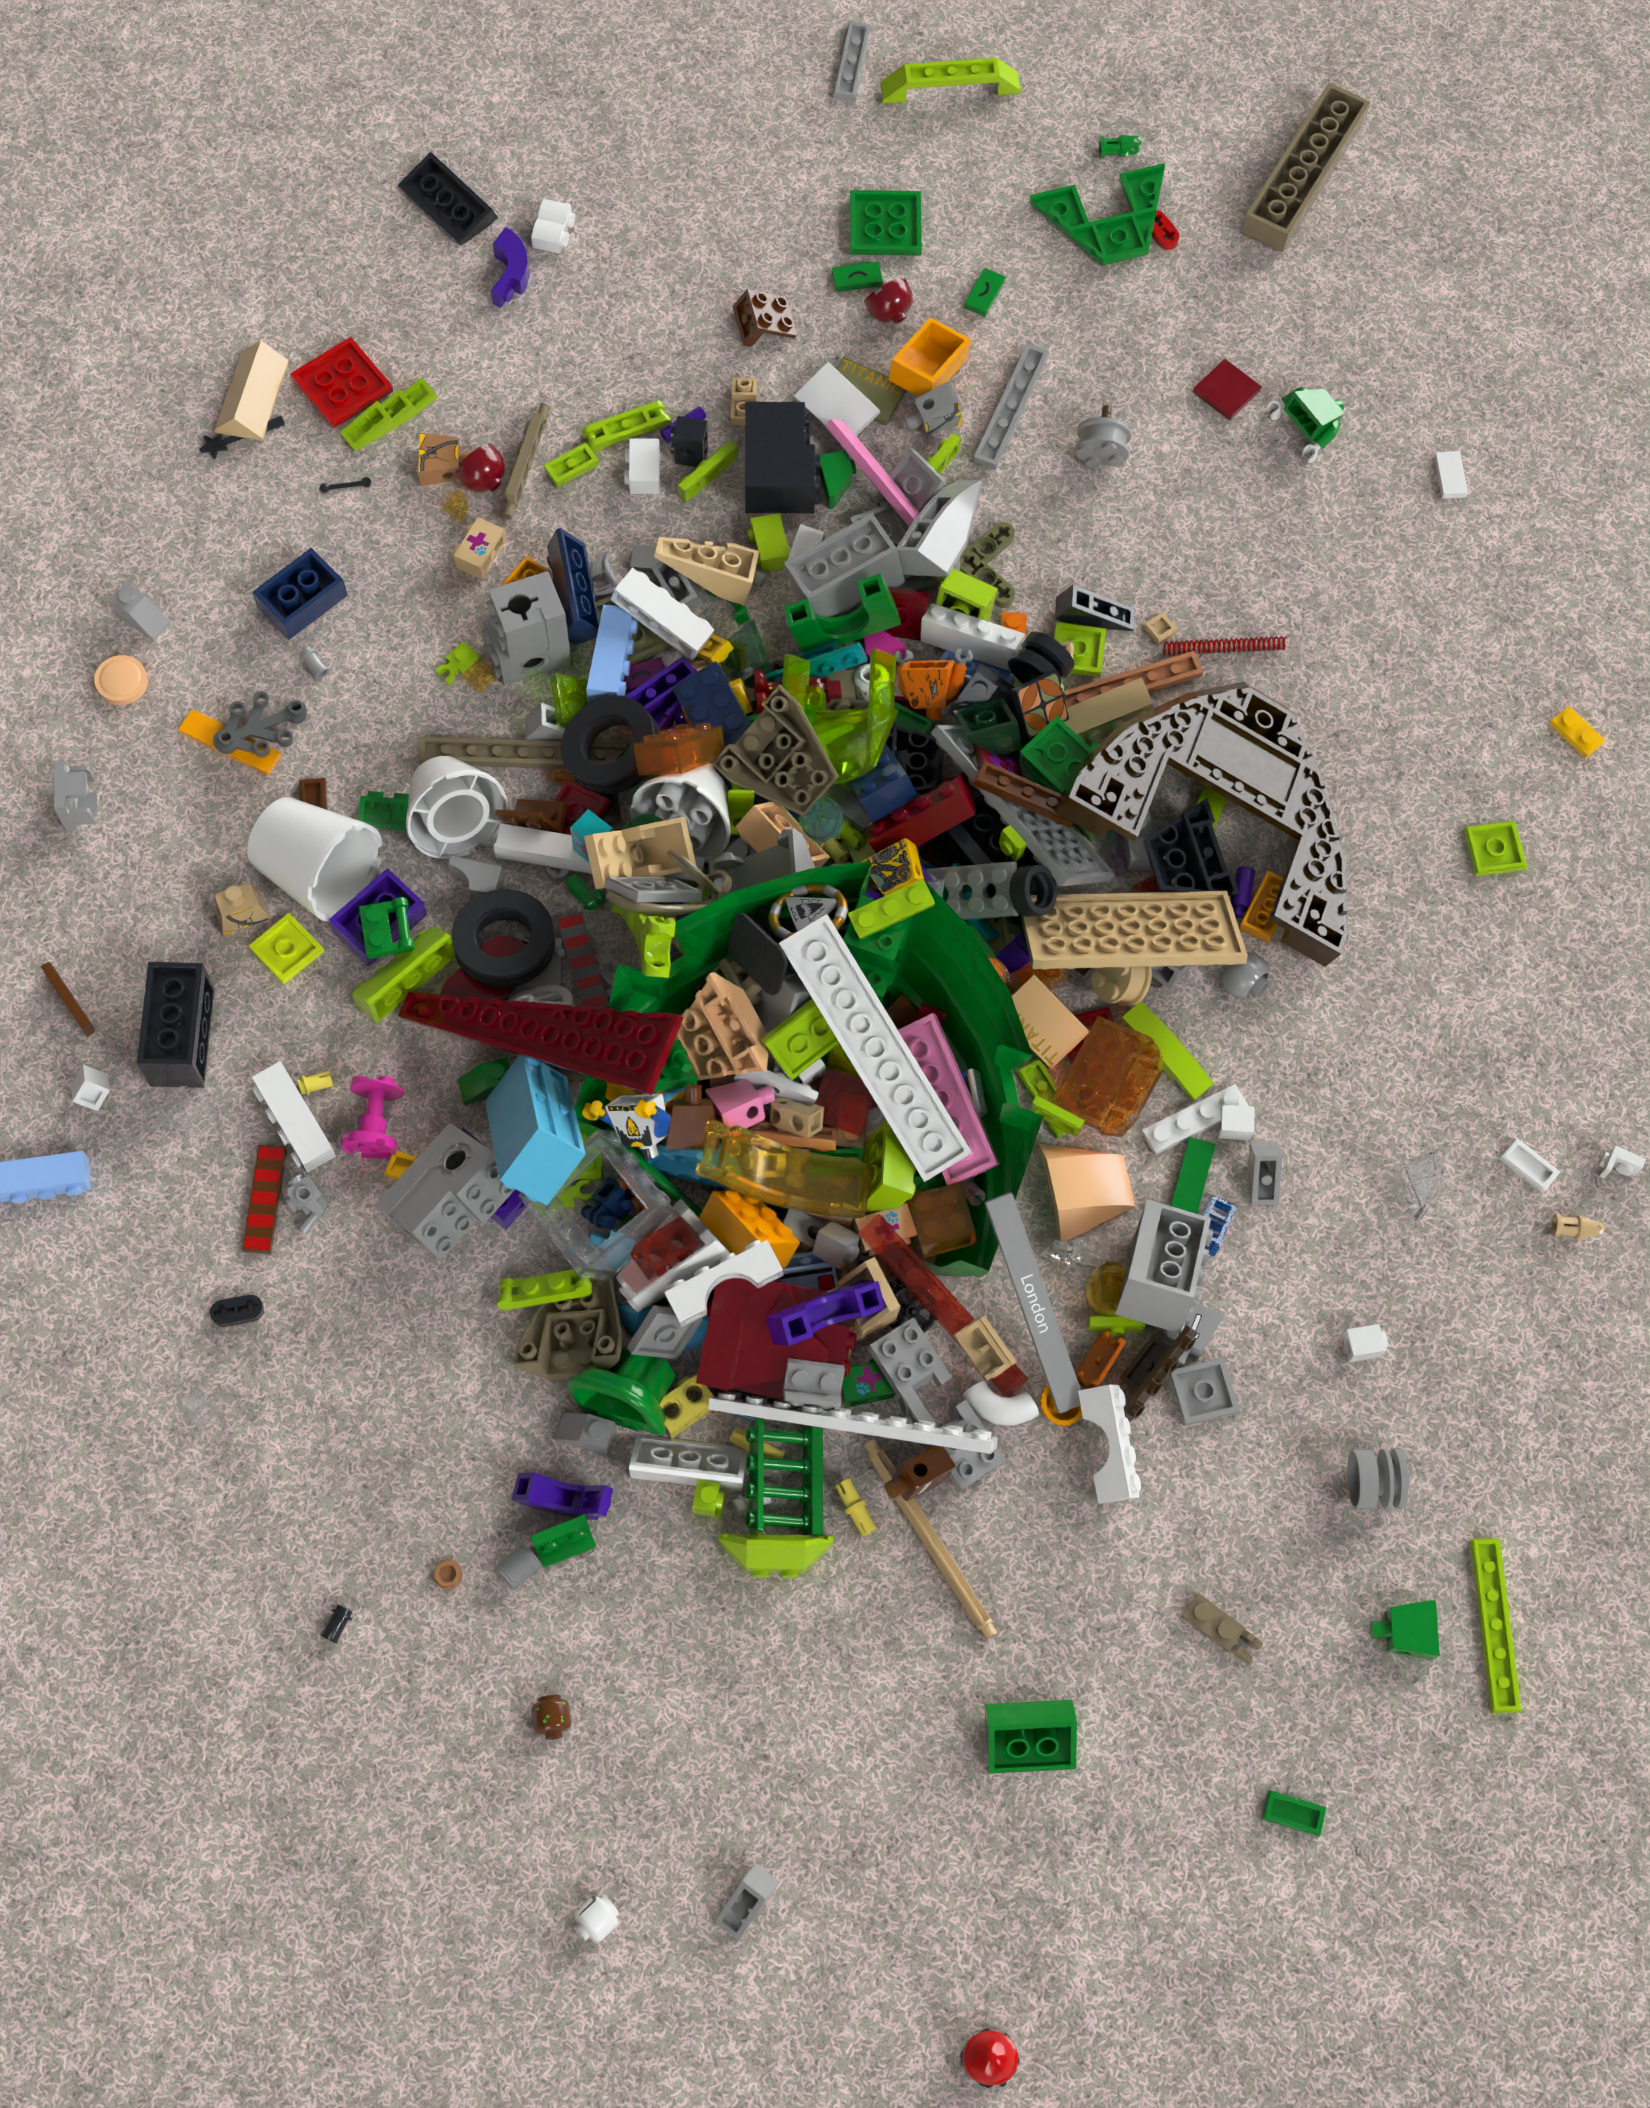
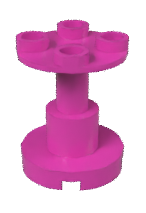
[341,1076,405,1159]

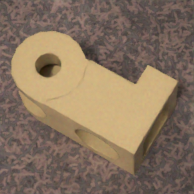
[770,1097,824,1139]

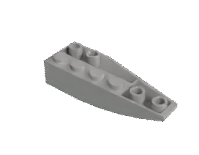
[897,479,982,577]

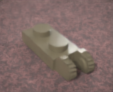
[1181,1593,1263,1664]

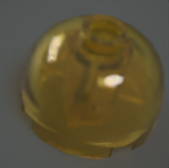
[1084,1261,1126,1317]

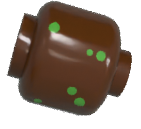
[531,1694,572,1740]

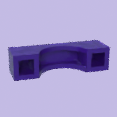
[766,1280,886,1346]

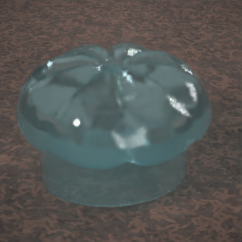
[798,797,844,843]

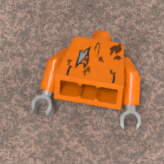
[894,648,973,721]

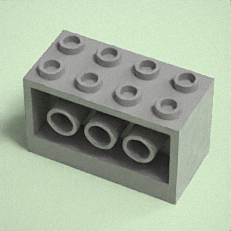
[1115,1199,1213,1334]

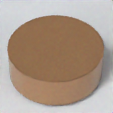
[433,1559,463,1590]

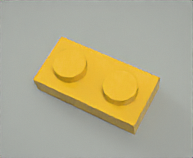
[696,634,734,663]
[1549,706,1605,759]

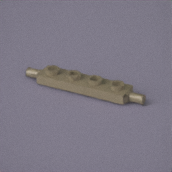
[502,403,550,520]

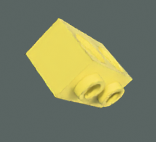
[660,1374,714,1439]

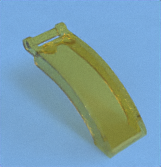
[696,1120,874,1218]

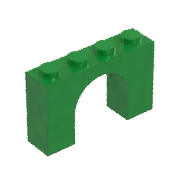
[784,573,901,652]

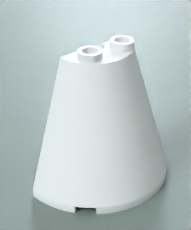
[616,1199,731,1312]

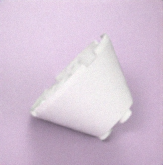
[630,762,731,863]

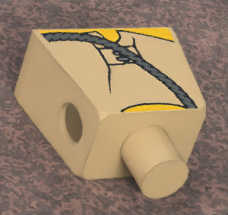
[214,883,271,935]

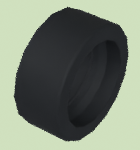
[1009,865,1057,917]

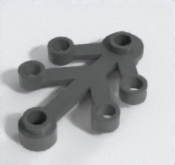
[213,691,307,758]

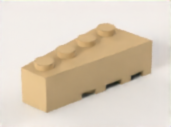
[1065,677,1154,744]

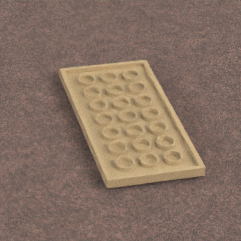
[1020,891,1248,970]

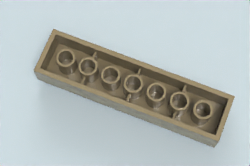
[1241,83,1371,252]

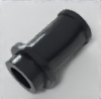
[320,1604,353,1644]

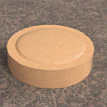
[94,655,148,705]

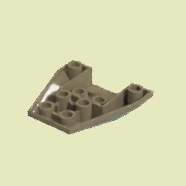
[712,685,839,816]
[513,1265,624,1381]

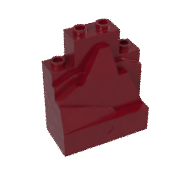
[696,1278,857,1400]

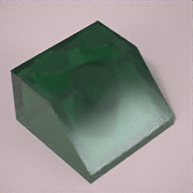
[724,620,770,689]
[953,697,1022,755]

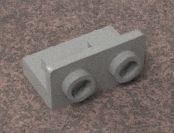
[782,1358,845,1409]

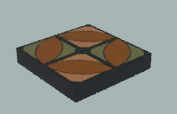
[1011,670,1069,739]

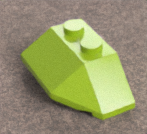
[718,1533,834,1579]

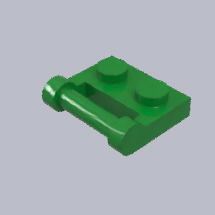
[359,897,415,959]

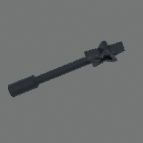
[200,416,285,459]

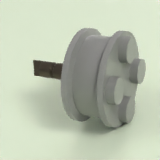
[1075,400,1131,468]

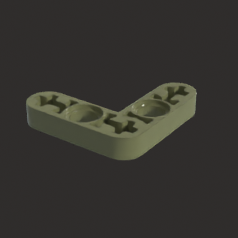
[960,522,1015,608]

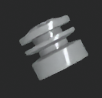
[1347,1448,1409,1510]

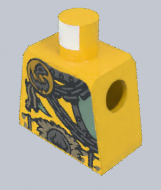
[862,838,924,896]

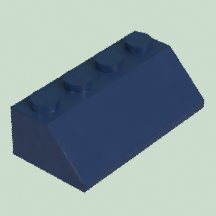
[547,528,600,645]

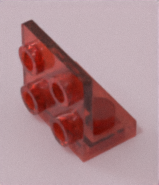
[814,1067,874,1136]

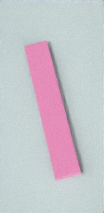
[826,419,920,527]

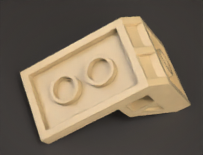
[584,817,696,890]
[827,1257,900,1341]

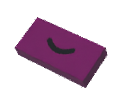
[623,657,665,695]

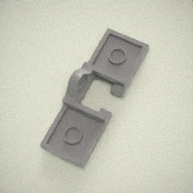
[866,1317,1005,1492]

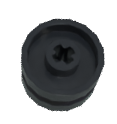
[1008,631,1074,684]

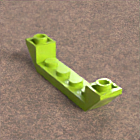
[880,57,1021,103]

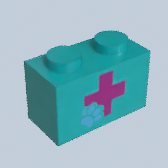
[570,809,613,863]

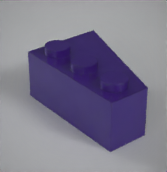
[625,656,697,740]

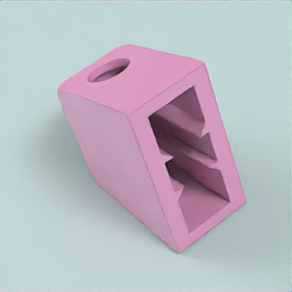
[705,1079,775,1137]

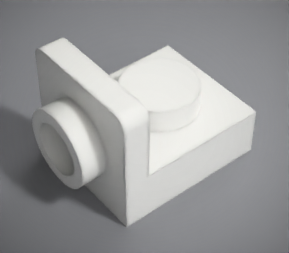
[1598,1146,1646,1178]

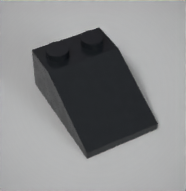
[948,663,1017,740]

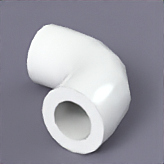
[962,1381,1039,1426]

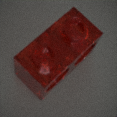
[630,1217,699,1281]

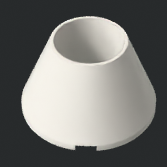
[406,756,508,859]

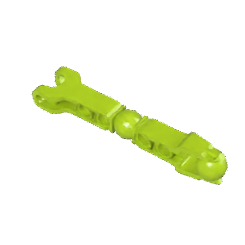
[607,889,676,978]

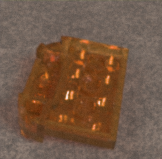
[1051,1017,1164,1137]

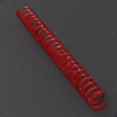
[1163,636,1287,656]

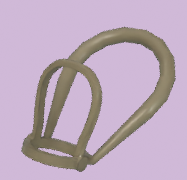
[606,849,732,916]

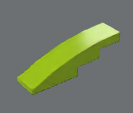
[340,377,439,451]
[1120,1001,1214,1100]

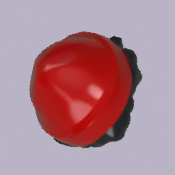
[959,2028,1020,2089]

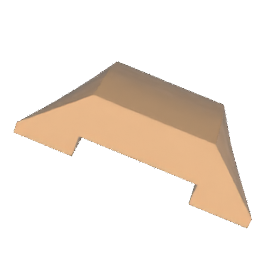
[676,972,769,1080]
[1038,1143,1135,1246]

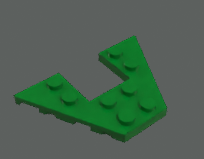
[1029,163,1165,266]

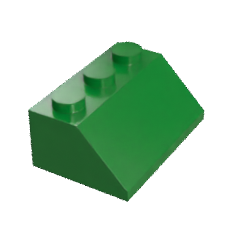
[985,1699,1077,1774]

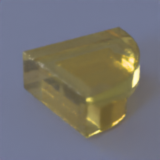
[443,490,468,523]

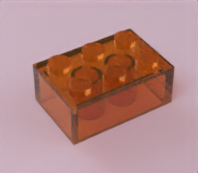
[633,723,725,775]

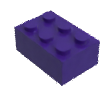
[329,868,427,966]

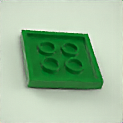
[850,190,922,256]

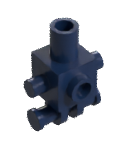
[581,1168,643,1230]

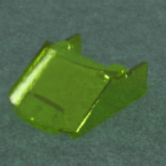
[783,649,899,784]

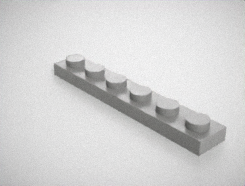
[973,343,1049,471]

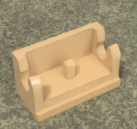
[953,1316,1017,1381]

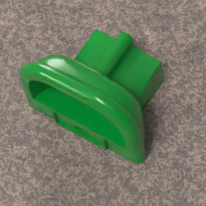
[567,1348,676,1435]

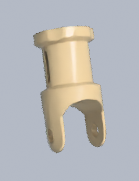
[1552,1213,1605,1240]

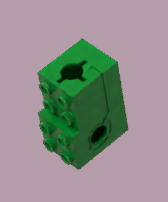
[1019,716,1097,841]

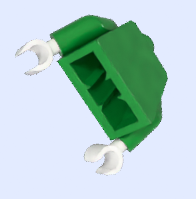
[1267,387,1344,463]

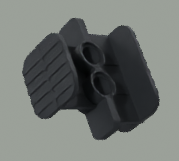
[728,907,839,995]

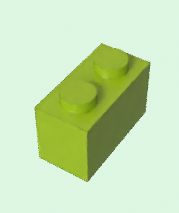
[747,513,790,572]

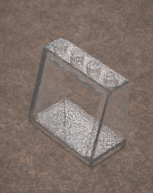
[518,1129,676,1281]

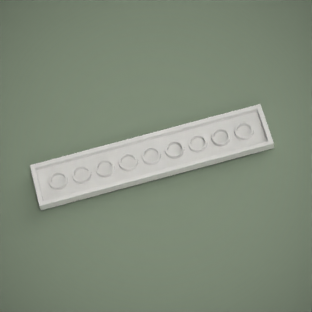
[779,914,972,1182]
[708,1390,998,1454]

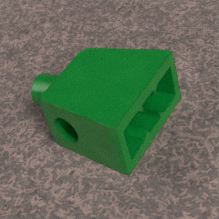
[1370,1600,1440,1660]

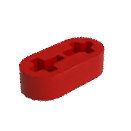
[1152,210,1179,250]

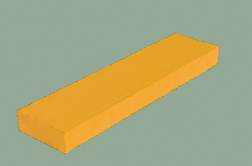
[178,709,281,776]

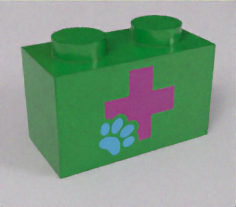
[841,1359,896,1408]

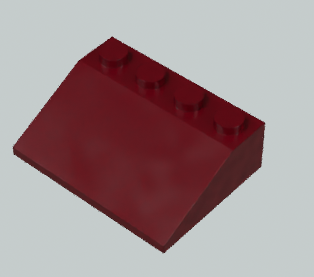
[866,771,976,854]

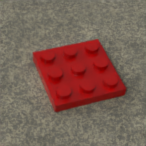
[290,337,394,429]

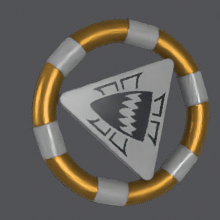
[768,883,848,940]

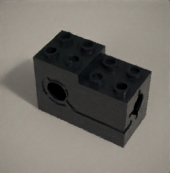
[745,402,820,514]

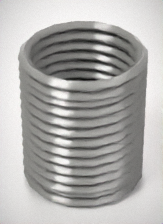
[495,1543,542,1590]

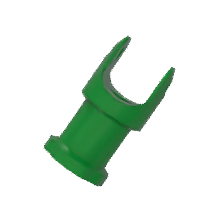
[1098,135,1142,158]

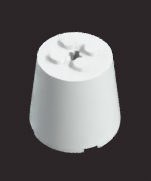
[247,797,382,922]

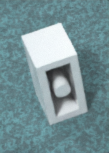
[624,439,660,494]

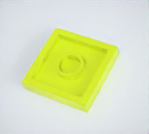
[249,913,324,984]

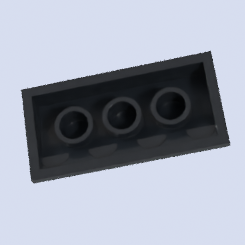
[398,151,498,245]

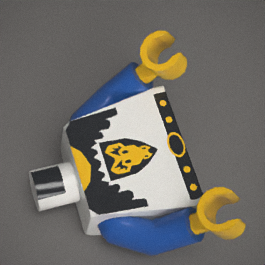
[582,1094,671,1159]

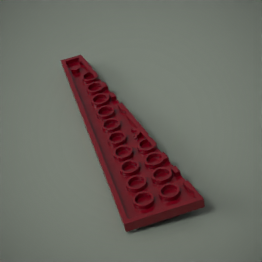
[398,992,684,1096]

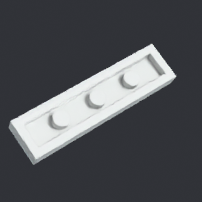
[1141,1084,1248,1155]

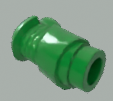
[565,873,606,910]

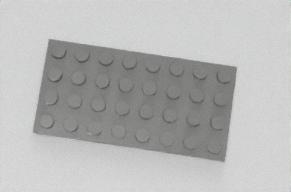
[931,725,1115,886]

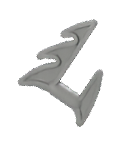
[589,551,620,599]

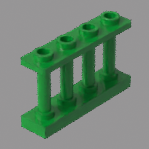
[745,1418,823,1536]

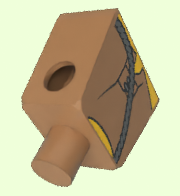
[418,433,471,486]

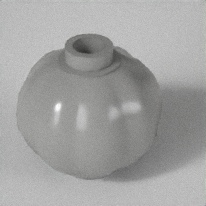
[1221,952,1270,1000]

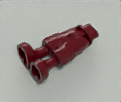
[753,669,842,714]

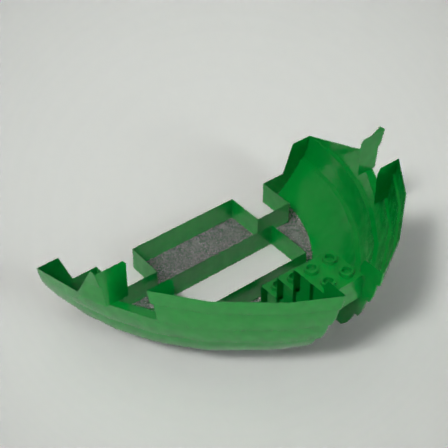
[574,861,1044,1278]

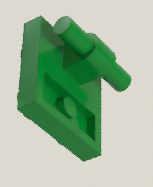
[653,1038,698,1092]

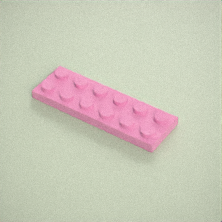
[898,1013,1000,1187]

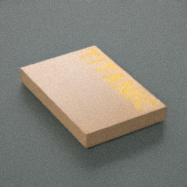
[1011,974,1090,1069]

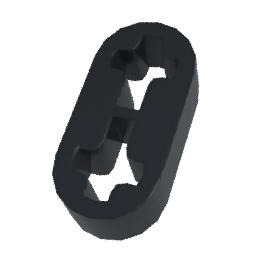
[210,1295,264,1327]

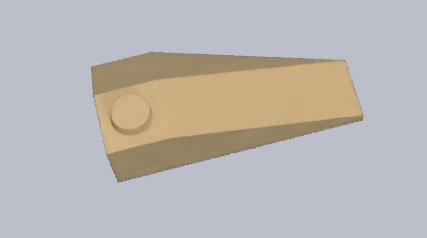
[654,537,759,605]

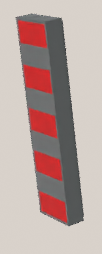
[556,912,609,1009]

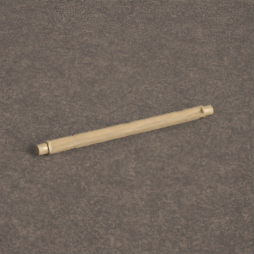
[864,1439,997,1639]

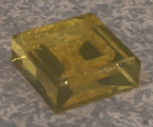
[462,659,497,694]

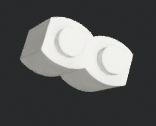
[531,199,575,254]

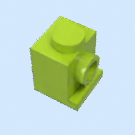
[692,1479,726,1519]

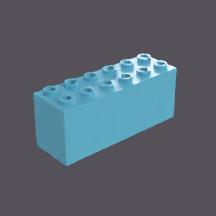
[485,1055,586,1205]

